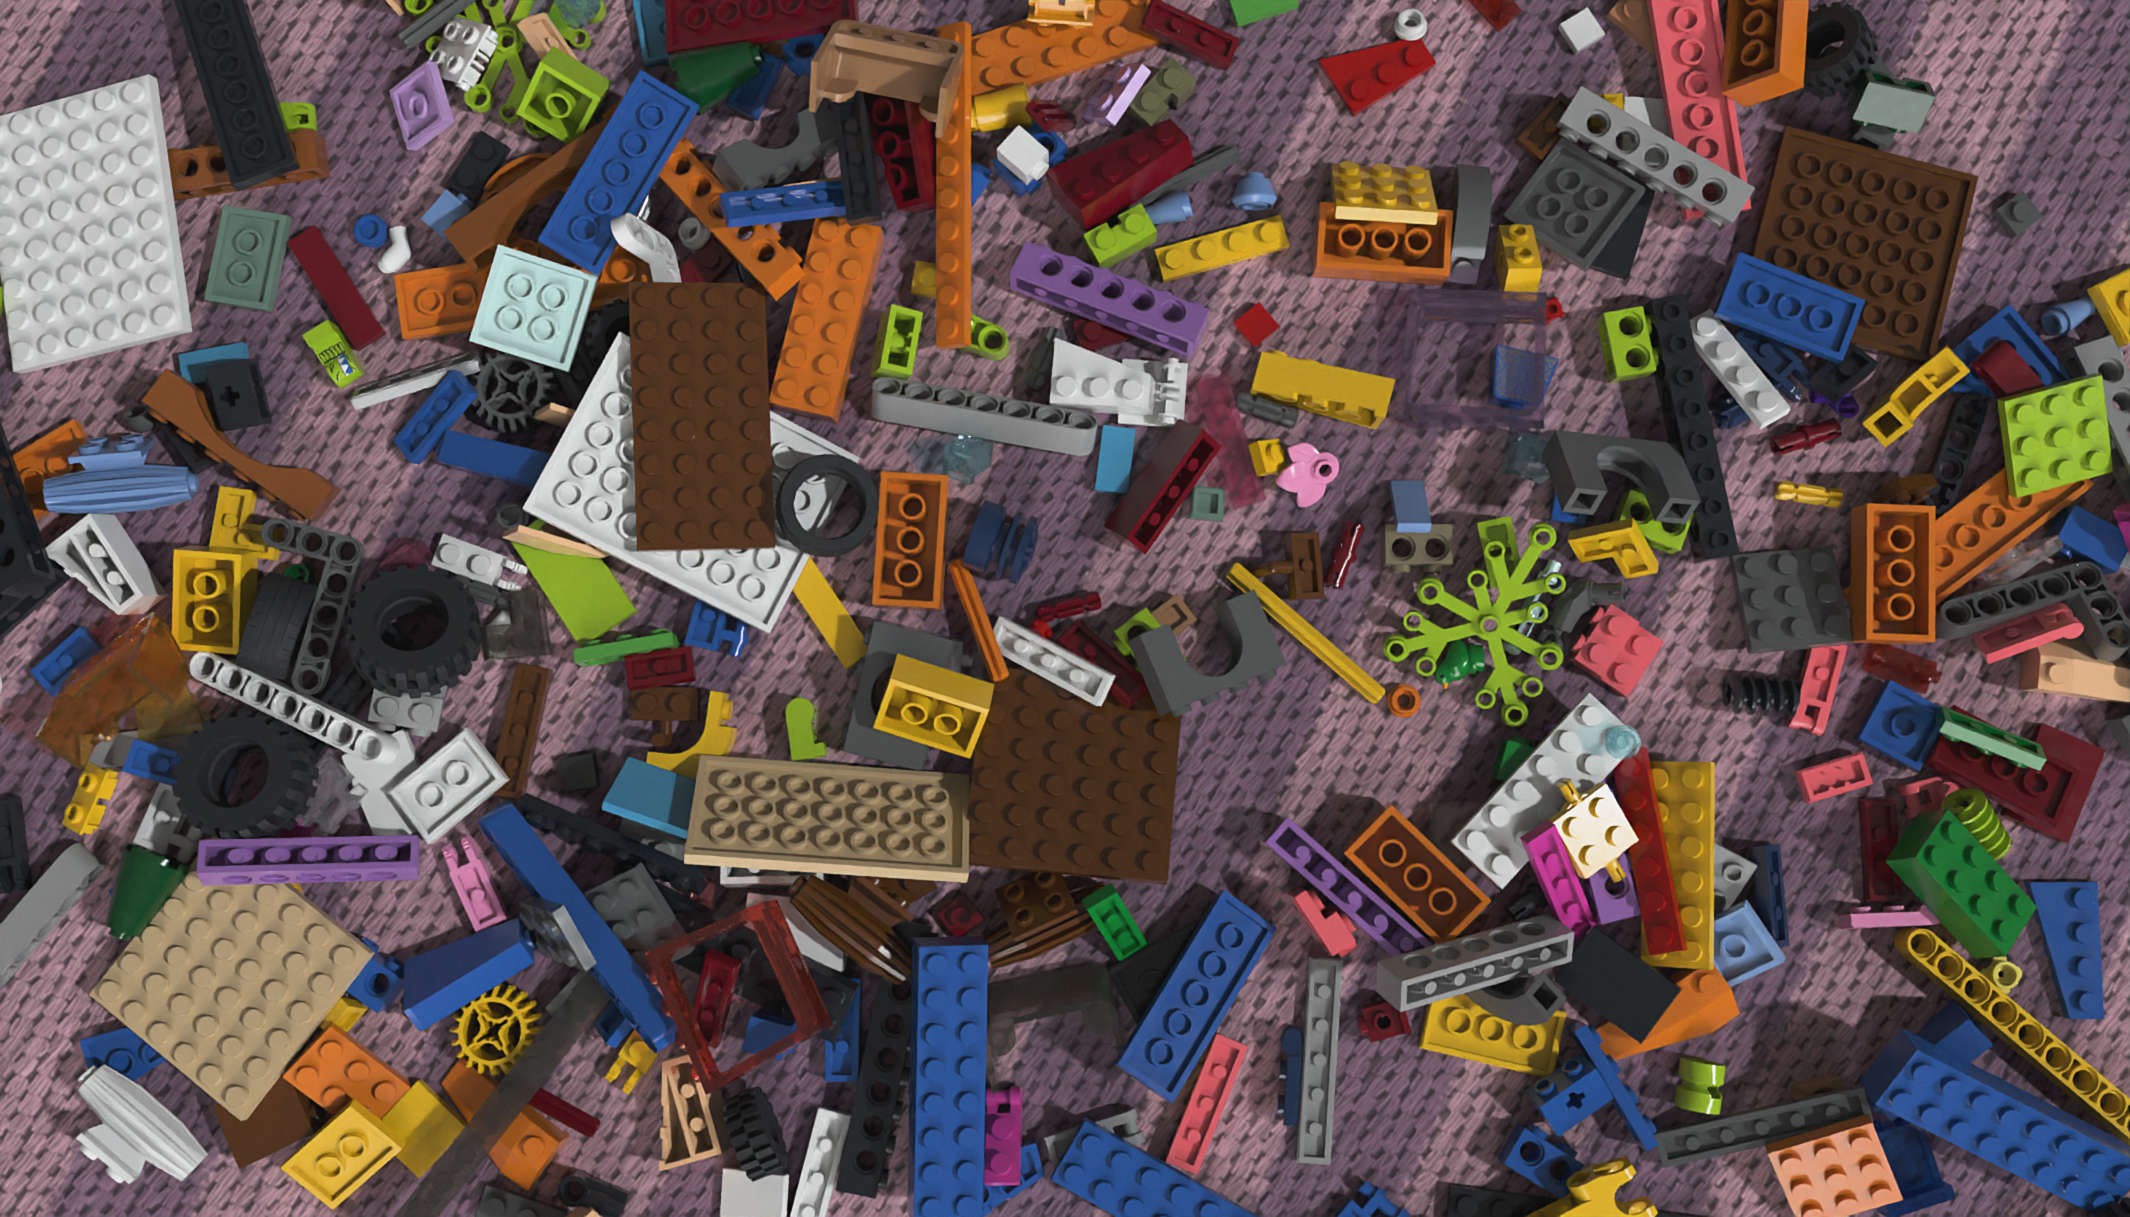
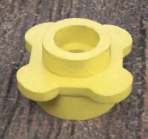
[1980,956,2022,994]

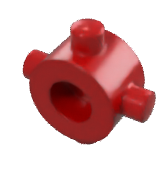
[1536,297,1565,325]
[1027,619,1052,639]

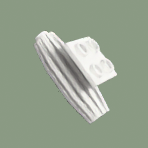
[76,1064,208,1184]

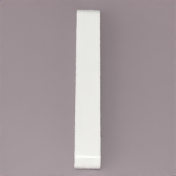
[189,652,400,765]

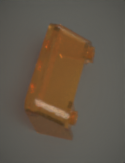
[35,612,190,771]

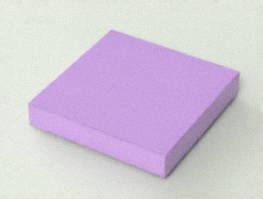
[389,61,455,151]

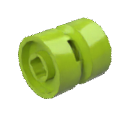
[1674,1057,1726,1115]

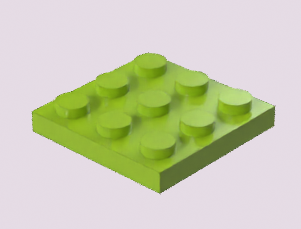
[1997,373,2113,498]

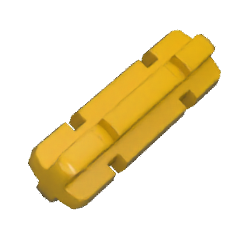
[1774,481,1843,508]

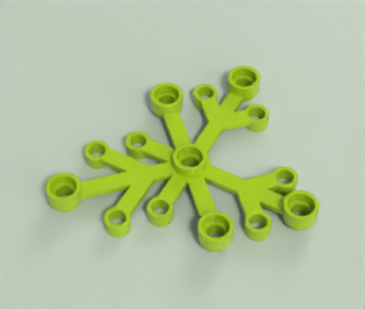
[404,0,606,138]
[1383,522,1566,727]

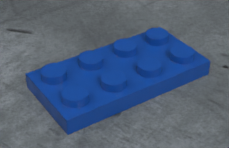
[1712,252,1865,364]

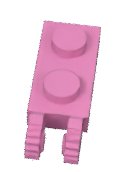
[442,835,511,933]
[1838,905,1940,929]

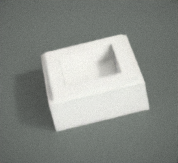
[1558,7,1605,55]

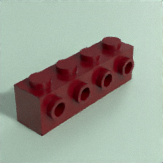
[1103,419,1222,555]

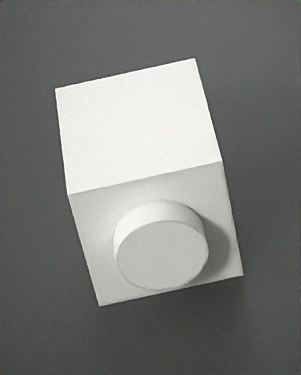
[996,125,1049,185]

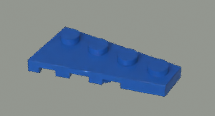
[2024,881,2104,1019]

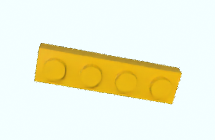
[1154,214,1290,283]

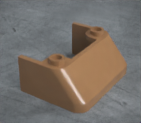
[809,20,964,138]

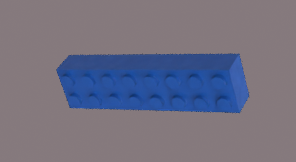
[907,936,988,1217]
[1860,1027,2130,1216]

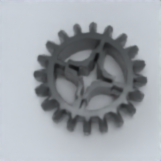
[470,350,561,434]

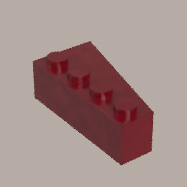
[866,92,936,213]
[1045,118,1194,233]

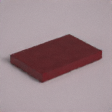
[2000,723,2106,843]

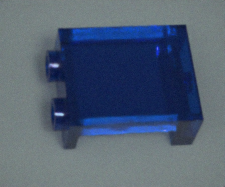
[1872,1117,1956,1217]

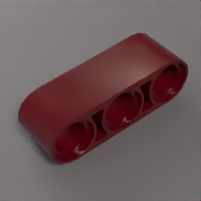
[1970,339,2046,399]

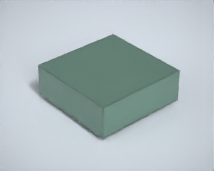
[1190,486,1226,522]

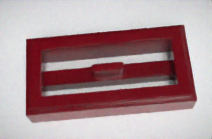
[1025,99,1077,132]

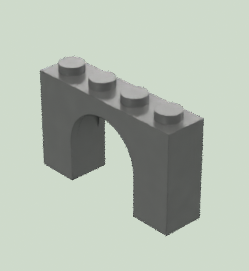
[1542,430,1701,524]
[1128,590,1286,718]
[840,619,956,771]

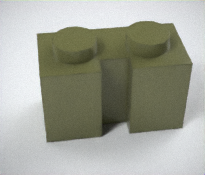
[1126,57,1196,130]

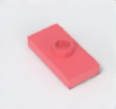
[1794,752,1873,803]

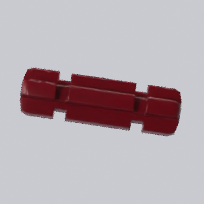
[1037,591,1102,623]

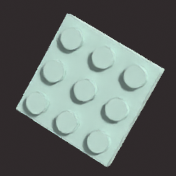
[469,244,598,372]

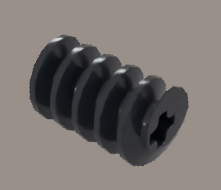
[1722,672,1801,718]

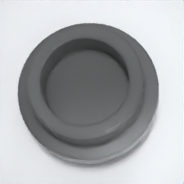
[496,501,530,531]

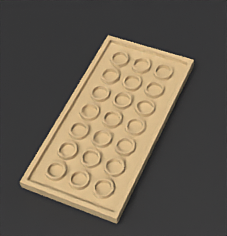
[684,755,970,883]

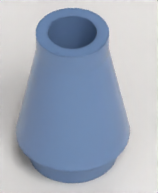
[1144,189,1194,225]
[2041,296,2096,336]

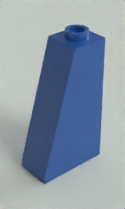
[437,430,552,489]
[403,917,537,1031]
[1865,998,1993,1122]

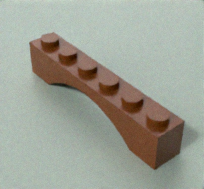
[443,118,609,275]
[141,369,341,522]

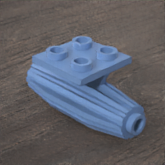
[43,434,200,514]

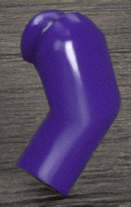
[1809,388,1859,418]

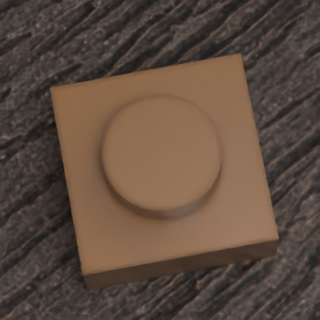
[1151,594,1197,637]

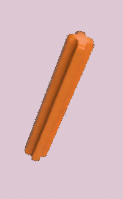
[948,558,1009,682]

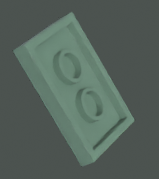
[204,205,292,313]

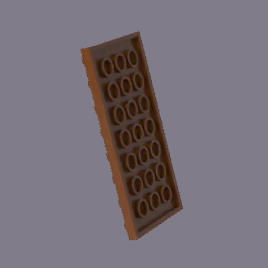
[628,282,775,552]

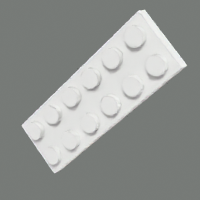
[1449,693,1640,889]

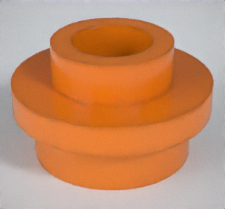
[1386,684,1421,718]

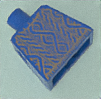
[1488,344,1559,428]

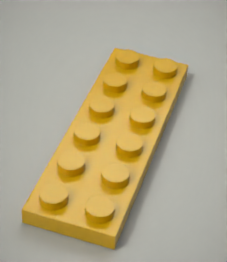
[1641,761,1715,970]

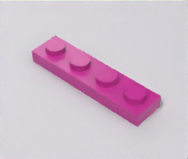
[1520,819,1597,940]

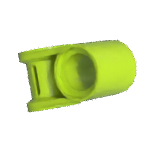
[958,313,1010,361]

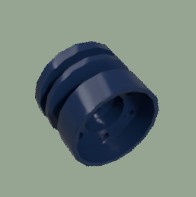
[963,500,1040,585]

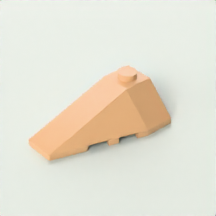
[2019,637,2130,704]

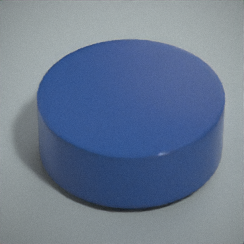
[353,214,389,248]

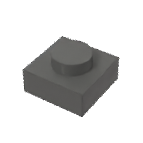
[1992,191,2043,238]

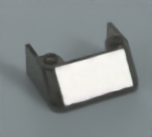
[986,960,1124,1094]

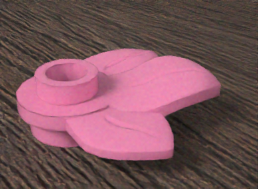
[1275,442,1339,507]

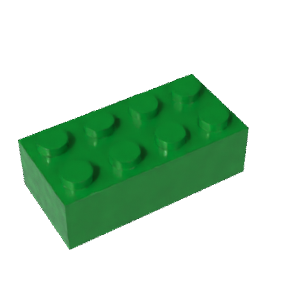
[1885,809,2037,958]

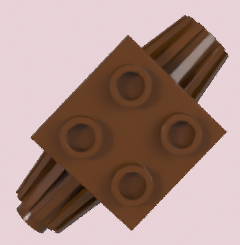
[982,872,1105,969]
[788,874,914,985]

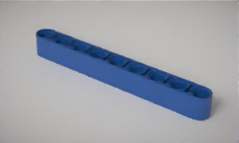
[478,801,686,1054]

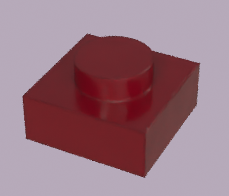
[937,893,985,937]

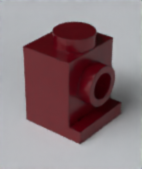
[1355,999,1412,1043]

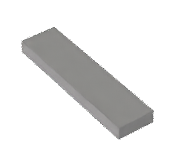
[351,349,485,410]

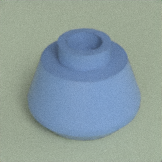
[1232,172,1277,211]

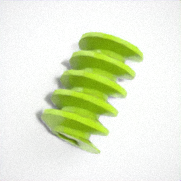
[1941,788,2011,861]

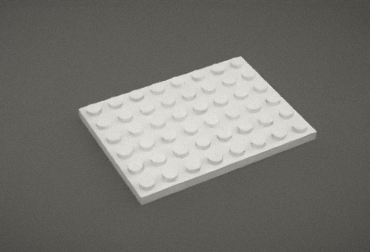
[0,74,192,374]
[522,331,860,634]

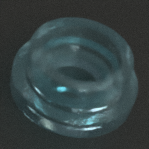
[1605,725,1641,759]

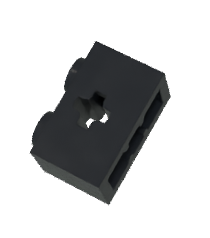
[205,358,272,432]

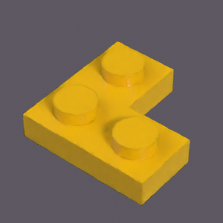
[209,486,284,561]
[1568,518,1659,579]

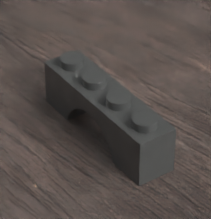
[712,102,838,192]

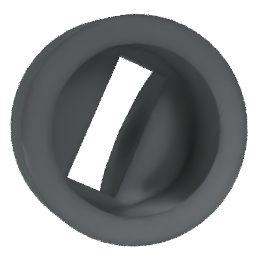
[123,405,155,433]

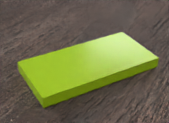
[510,519,639,648]

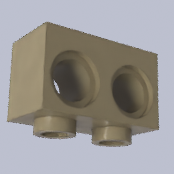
[1381,524,1453,574]

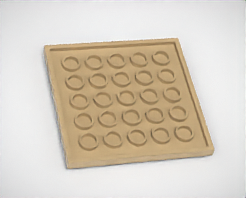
[89,836,375,1121]

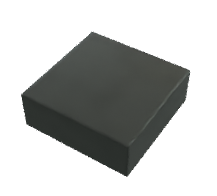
[560,753,600,792]

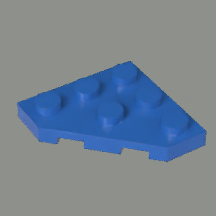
[1947,304,2074,398]

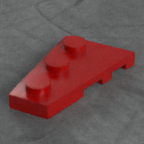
[1318,39,1436,117]

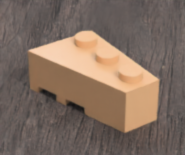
[659,1046,733,1172]

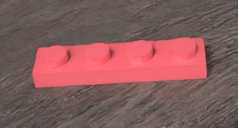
[1165,1032,1248,1175]

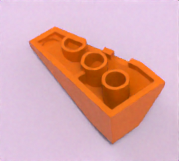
[1595,965,1740,1060]
[441,1056,570,1192]

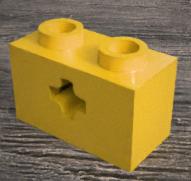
[1493,224,1543,299]

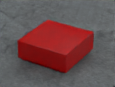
[1233,302,1280,349]

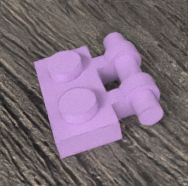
[1081,63,1151,126]

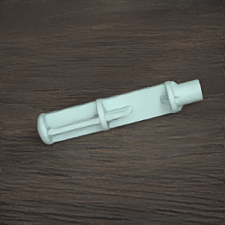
[1503,559,1561,655]

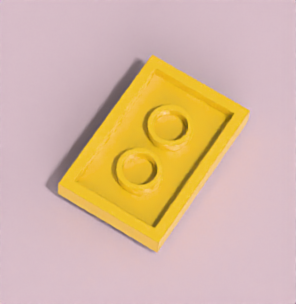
[280,1099,406,1210]

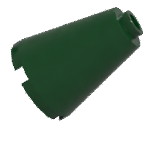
[668,41,766,116]
[105,842,191,941]

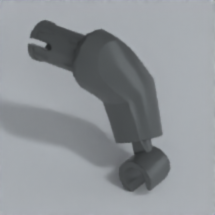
[1540,578,1627,655]

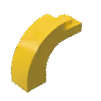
[1862,345,1970,448]
[646,691,738,780]

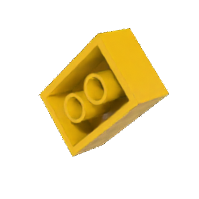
[171,545,258,655]
[873,653,995,759]

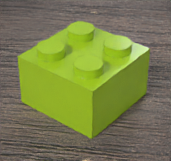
[516,46,613,143]

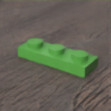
[573,629,681,667]

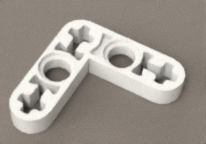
[611,213,682,282]

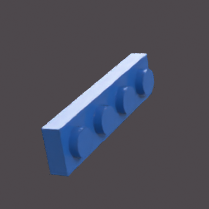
[718,180,846,228]
[1566,1020,1659,1152]

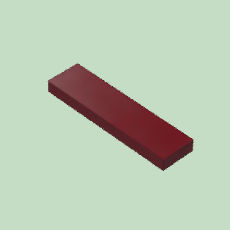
[287,225,387,351]

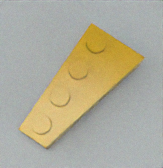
[1250,350,1396,430]

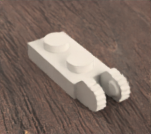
[431,534,529,594]

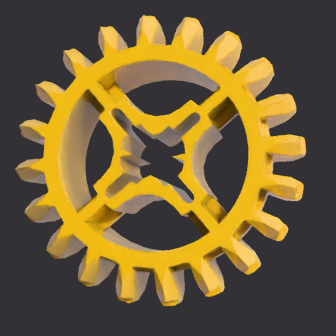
[449,983,544,1076]

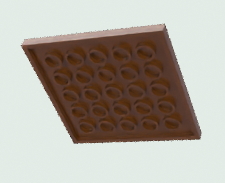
[1750,126,1979,365]
[967,666,1181,885]

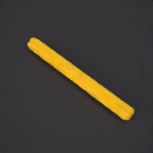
[1225,563,1386,704]

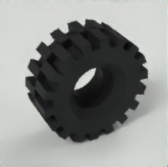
[722,1086,789,1182]

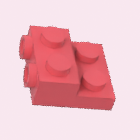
[1569,603,1664,698]
[1288,887,1358,957]

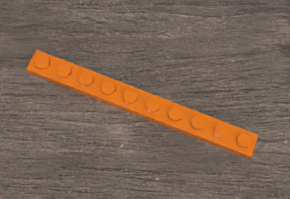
[936,21,971,350]

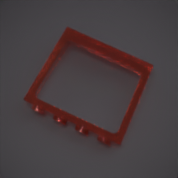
[645,900,834,1094]

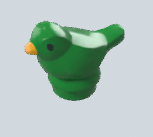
[1434,639,1484,689]

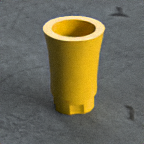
[971,81,1033,133]

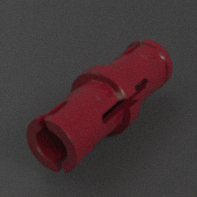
[1769,418,1842,457]
[1323,521,1365,590]

